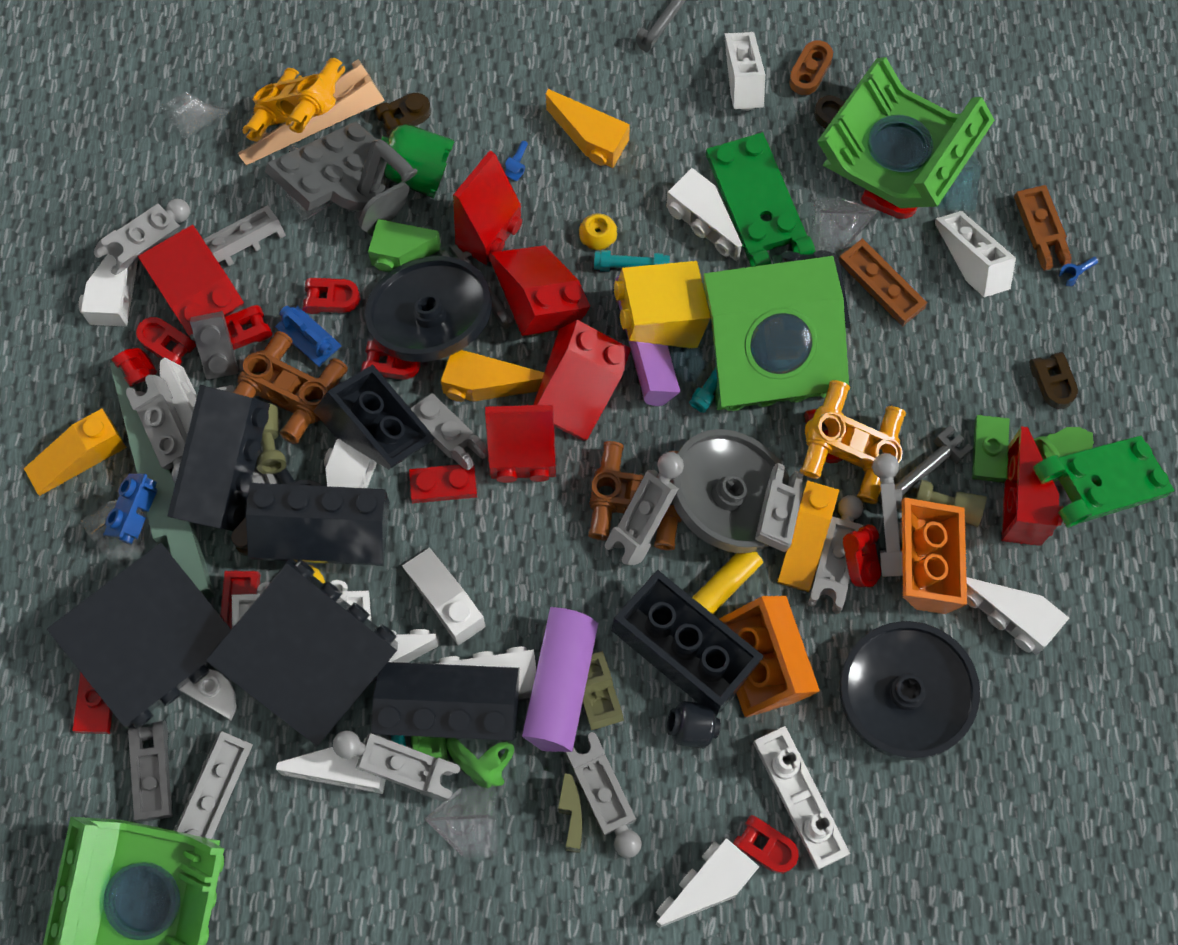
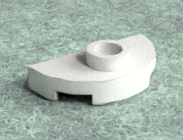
[179,669,236,721]

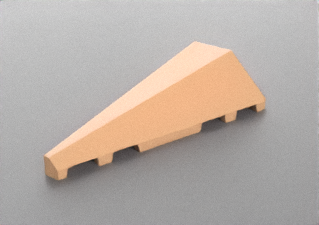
[238,59,385,165]

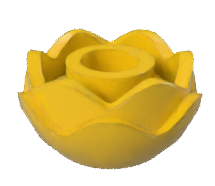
[579,213,617,250]

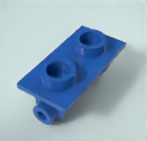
[275,306,341,367]
[103,474,158,545]

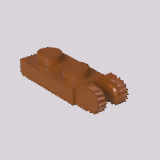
[1014,185,1071,271]

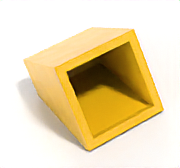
[614,261,711,348]

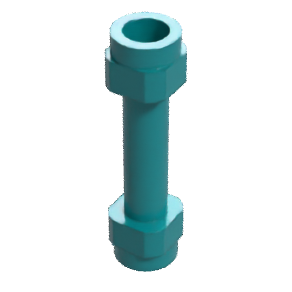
[594,250,670,272]
[689,367,717,413]

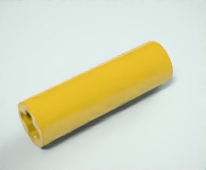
[692,552,763,614]

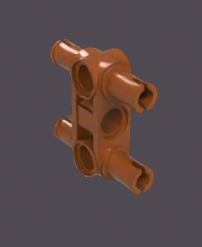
[233,331,348,444]
[588,441,682,550]

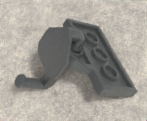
[265,121,418,236]

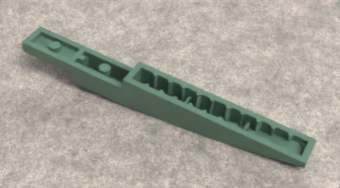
[110,362,215,599]

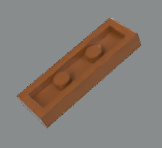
[839,238,927,327]

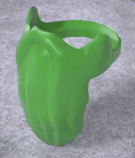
[1034,427,1094,482]
[446,738,514,788]

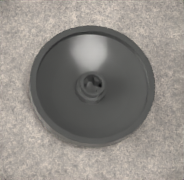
[670,429,790,553]

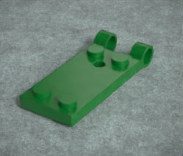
[705,132,816,267]
[1033,435,1175,528]

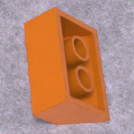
[902,497,967,614]
[719,596,820,717]

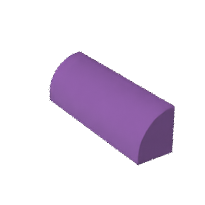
[613,276,680,406]
[522,607,598,752]

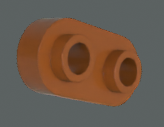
[789,40,833,95]

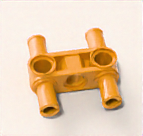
[242,58,345,142]
[800,380,906,504]

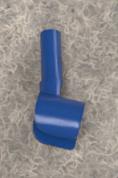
[505,141,528,181]
[1059,257,1098,286]

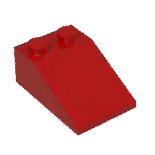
[453,150,523,265]
[138,224,244,338]
[489,245,590,336]
[533,320,631,441]
[485,405,556,483]
[1002,426,1063,546]

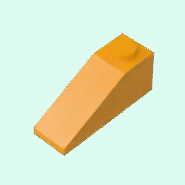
[546,89,630,168]
[441,350,544,402]
[24,409,127,496]
[777,480,839,592]

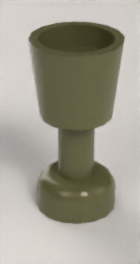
[256,403,287,474]
[915,479,987,527]

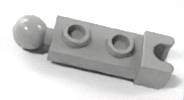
[94,198,190,275]
[126,375,187,483]
[605,452,684,565]
[872,453,903,577]
[808,495,864,614]
[333,730,460,801]
[565,732,642,858]

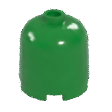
[381,124,454,198]

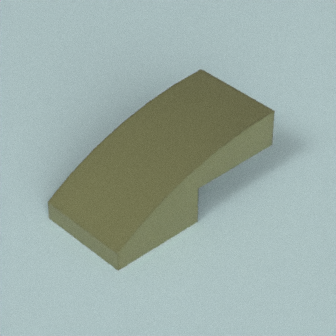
[582,651,624,730]
[558,773,582,853]

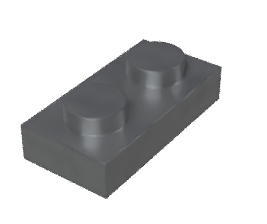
[190,311,238,380]

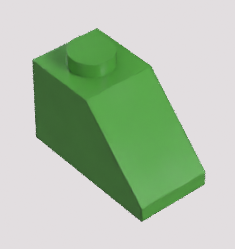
[368,219,441,272]

